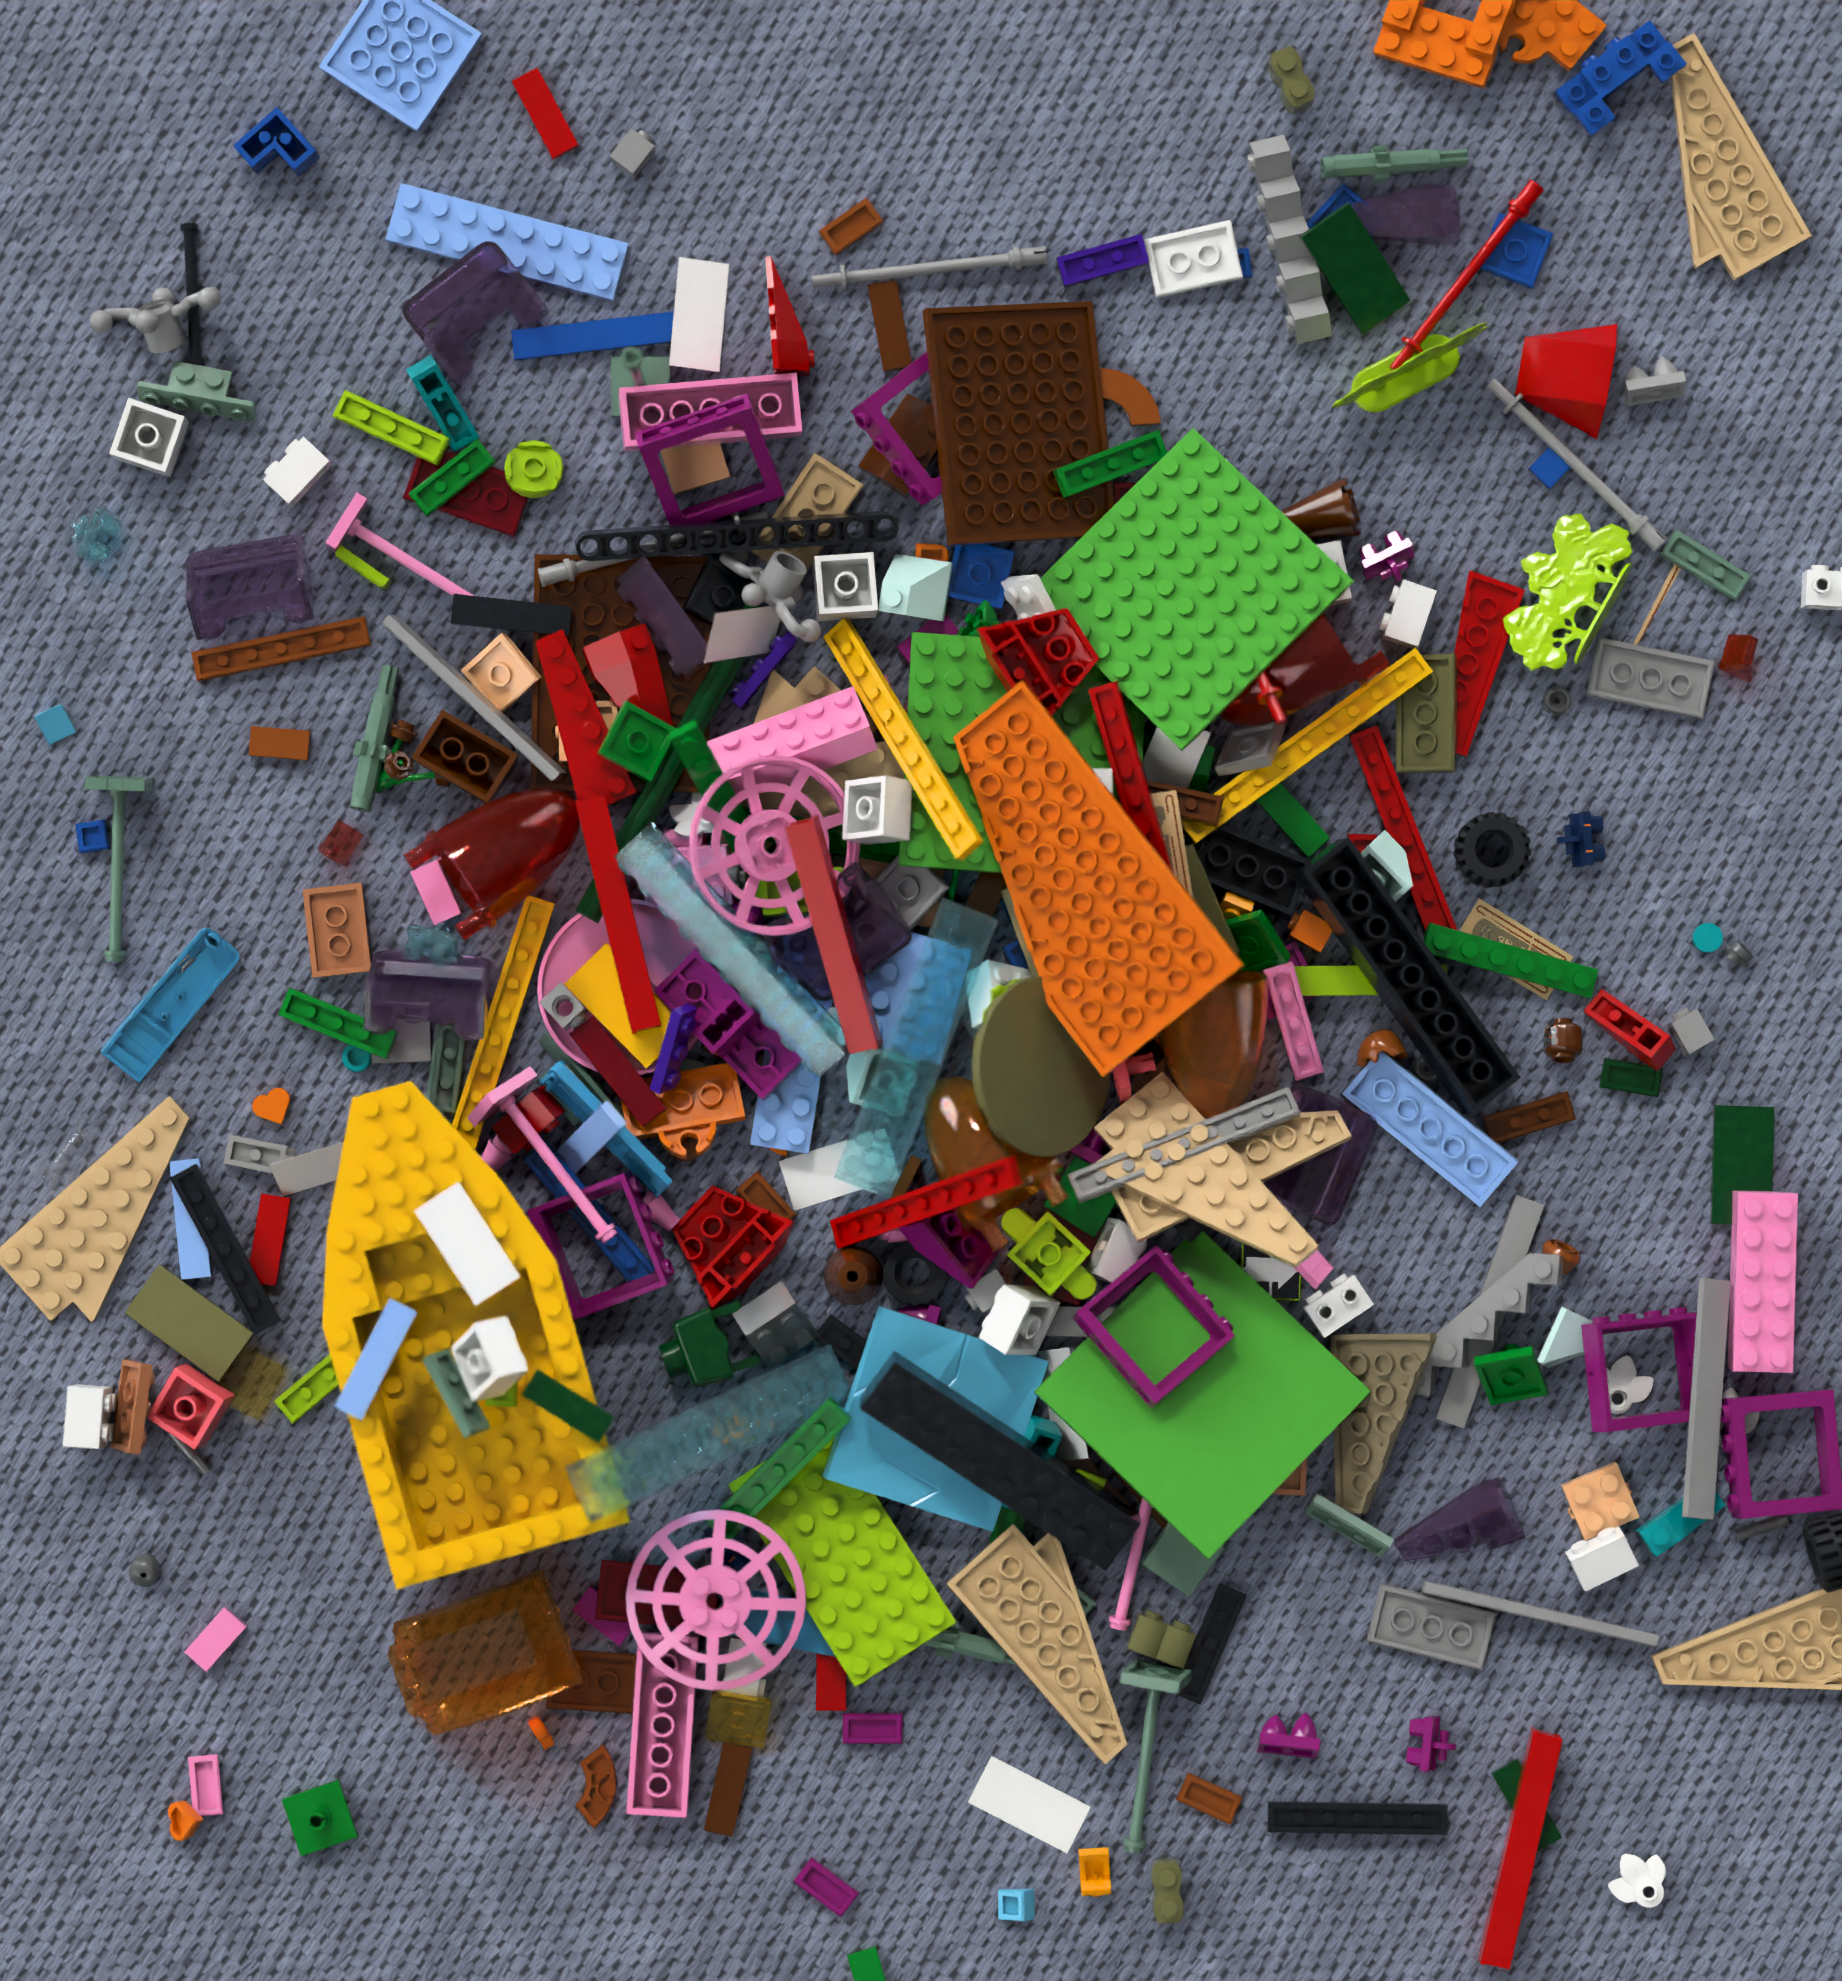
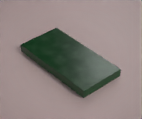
[1299,202,1411,334]
[1710,1105,1774,1224]

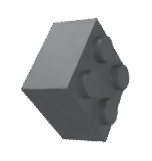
[732,1281,819,1369]

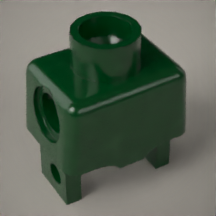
[659,1301,762,1387]

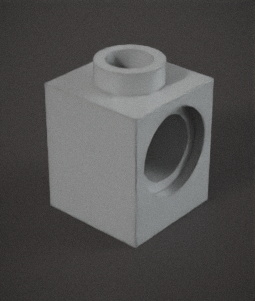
[610,129,656,180]
[539,982,588,1031]
[1667,1007,1715,1055]
[965,1268,1007,1313]

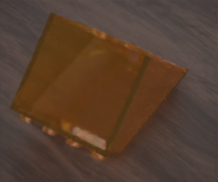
[388,1569,583,1735]

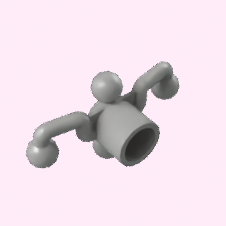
[90,287,221,354]
[720,551,821,642]

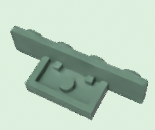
[137,361,256,421]
[536,1031,624,1126]

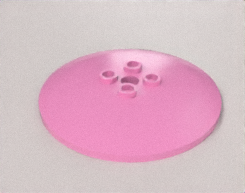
[537,899,713,1076]

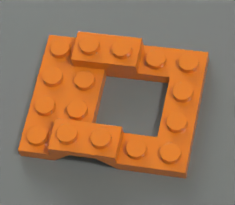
[1373,0,1518,89]

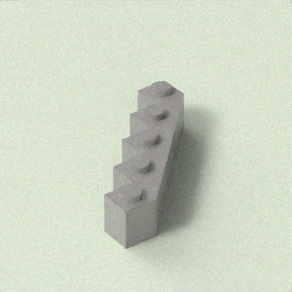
[1247,135,1332,344]
[1415,1253,1563,1396]

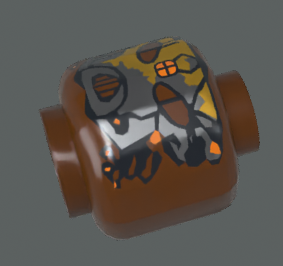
[1544,1018,1582,1063]

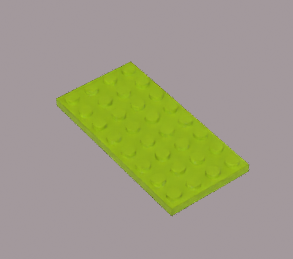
[728,1435,957,1688]

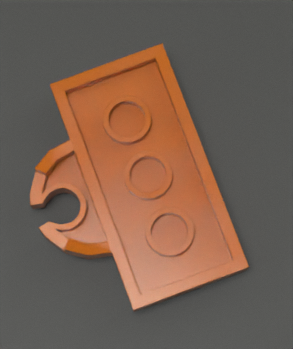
[1480,0,1607,72]
[621,1063,746,1159]

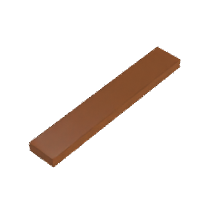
[191,616,372,682]

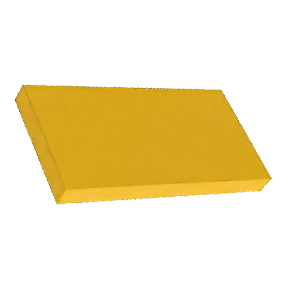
[564,943,672,1070]

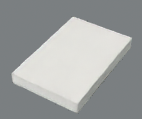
[1144,220,1243,298]

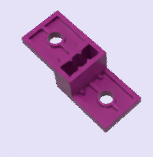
[654,949,806,1100]

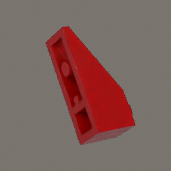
[1583,989,1676,1072]

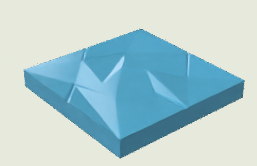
[822,1306,1049,1532]

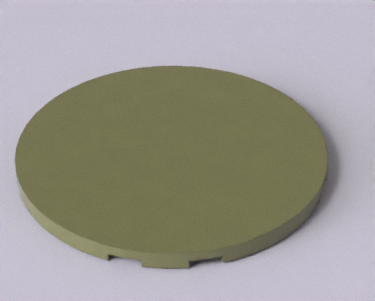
[972,977,1110,1157]

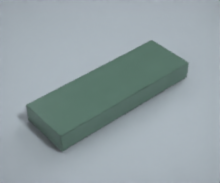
[1660,529,1751,602]
[426,1022,467,1114]
[422,1349,491,1438]
[1304,1493,1394,1557]

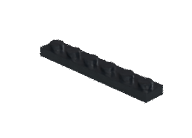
[170,1164,282,1335]
[1267,1801,1448,1835]

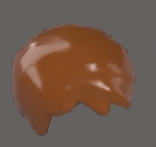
[1357,1029,1407,1067]

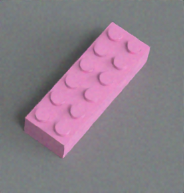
[618,373,802,452]
[707,686,878,801]
[1728,1191,1798,1373]
[626,1631,699,1818]

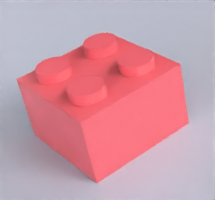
[147,1363,235,1450]

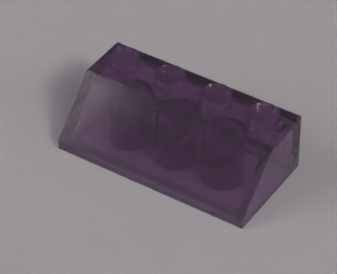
[616,556,711,679]

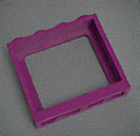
[851,351,942,506]
[636,393,785,525]
[527,1170,675,1320]
[1072,1245,1235,1409]
[1581,1307,1697,1432]
[1721,1389,1842,1519]

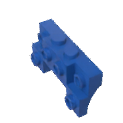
[1554,20,1687,137]

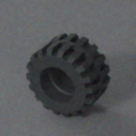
[1453,812,1531,888]
[1803,1511,1842,1593]

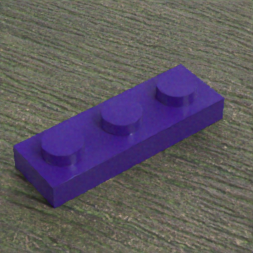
[1056,234,1150,288]
[731,632,797,711]
[650,1003,697,1094]

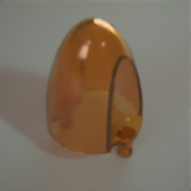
[1159,971,1268,1119]
[923,1076,1069,1252]

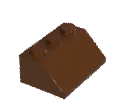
[858,393,938,499]
[411,710,519,805]

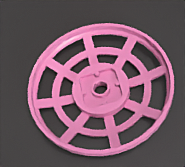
[689,755,860,936]
[626,1509,806,1690]

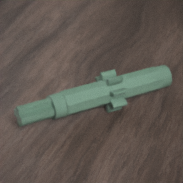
[1320,145,1468,182]
[350,665,399,812]
[923,1623,1016,1665]

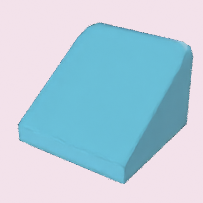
[34,704,77,745]
[998,1889,1035,1921]

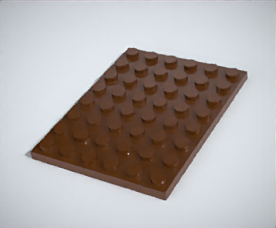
[922,301,1114,546]
[530,554,711,793]

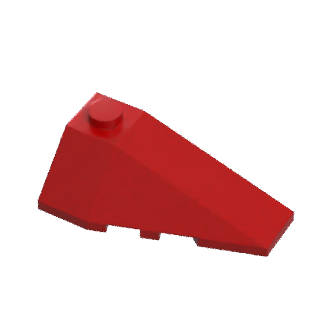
[581,624,674,727]

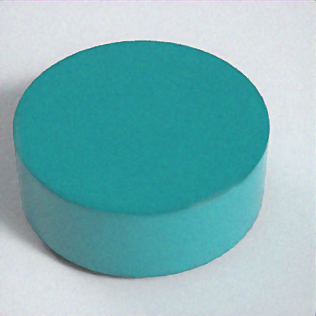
[1692,923,1723,953]
[342,1044,372,1072]

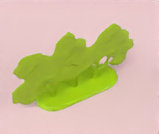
[1332,322,1488,412]
[1503,513,1632,671]

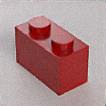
[492,1086,565,1154]

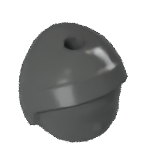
[129,1553,160,1587]

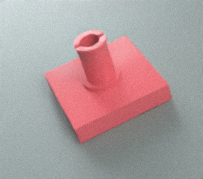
[1112,1052,1156,1106]

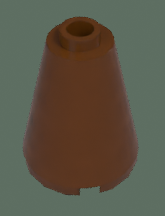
[1281,478,1362,538]
[824,1246,883,1305]

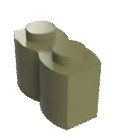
[1269,46,1314,115]
[1126,1609,1196,1669]
[1151,1858,1183,1923]

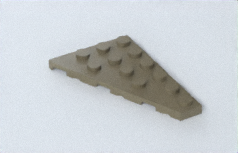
[1331,1333,1436,1514]

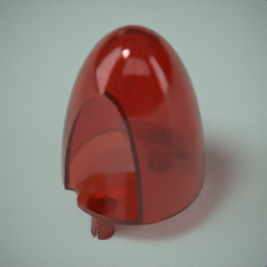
[1219,613,1391,726]
[404,789,581,941]

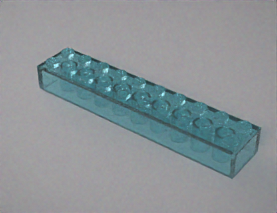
[614,822,848,1077]
[834,896,998,1199]
[565,1344,851,1522]

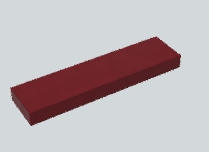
[569,1016,666,1128]

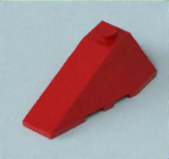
[765,256,815,377]

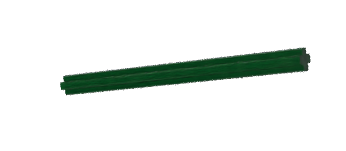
[575,604,762,924]

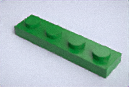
[1053,430,1168,498]
[278,988,399,1059]

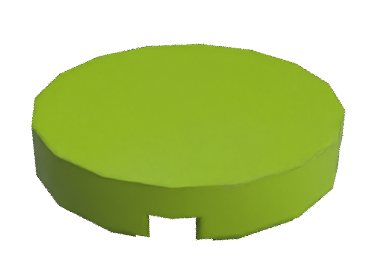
[504,440,563,498]

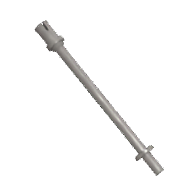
[812,245,1047,291]
[1486,378,1667,552]
[538,510,768,587]

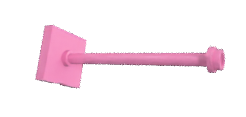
[325,492,474,596]
[467,1066,617,1244]
[1109,1497,1152,1631]

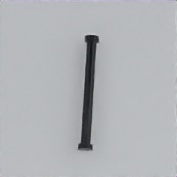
[180,223,205,366]

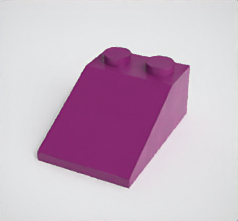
[899,1205,1001,1289]

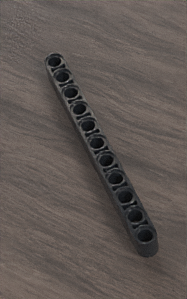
[575,511,899,561]

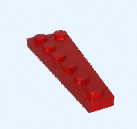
[1454,570,1525,757]
[535,629,637,805]

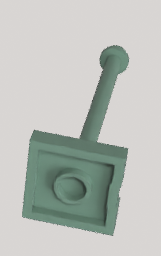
[611,347,671,418]
[85,776,154,962]
[1120,1659,1192,1853]

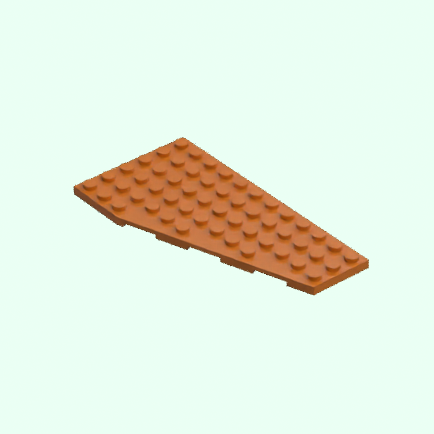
[953,681,1244,1077]

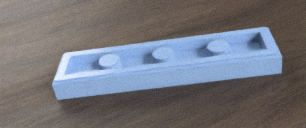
[556,1101,626,1174]
[169,1158,212,1280]
[334,1298,417,1420]

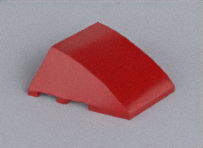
[1515,324,1617,440]
[977,608,1099,716]
[672,1185,795,1310]

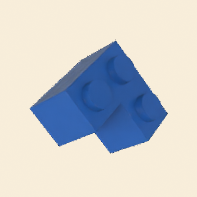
[233,107,320,177]

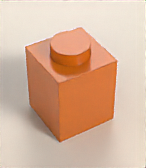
[1286,909,1333,954]

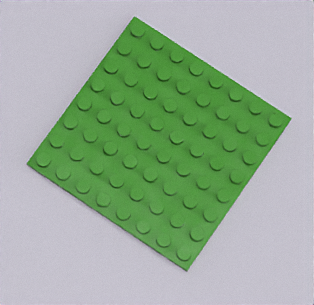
[1040,428,1354,751]
[898,632,1145,873]
[1034,1231,1371,1560]

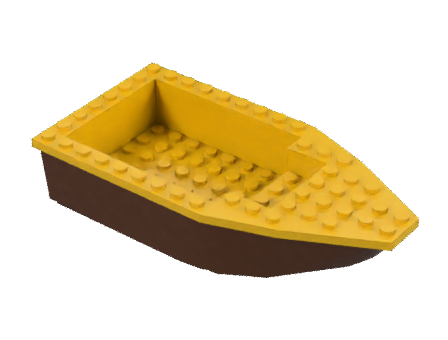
[322,1081,630,1589]

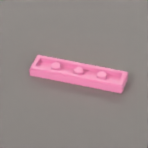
[1263,961,1324,1081]

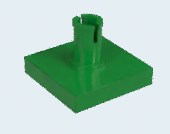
[597,701,676,782]
[1226,910,1291,975]
[1044,1156,1116,1238]
[1474,1344,1548,1405]
[282,1779,358,1856]

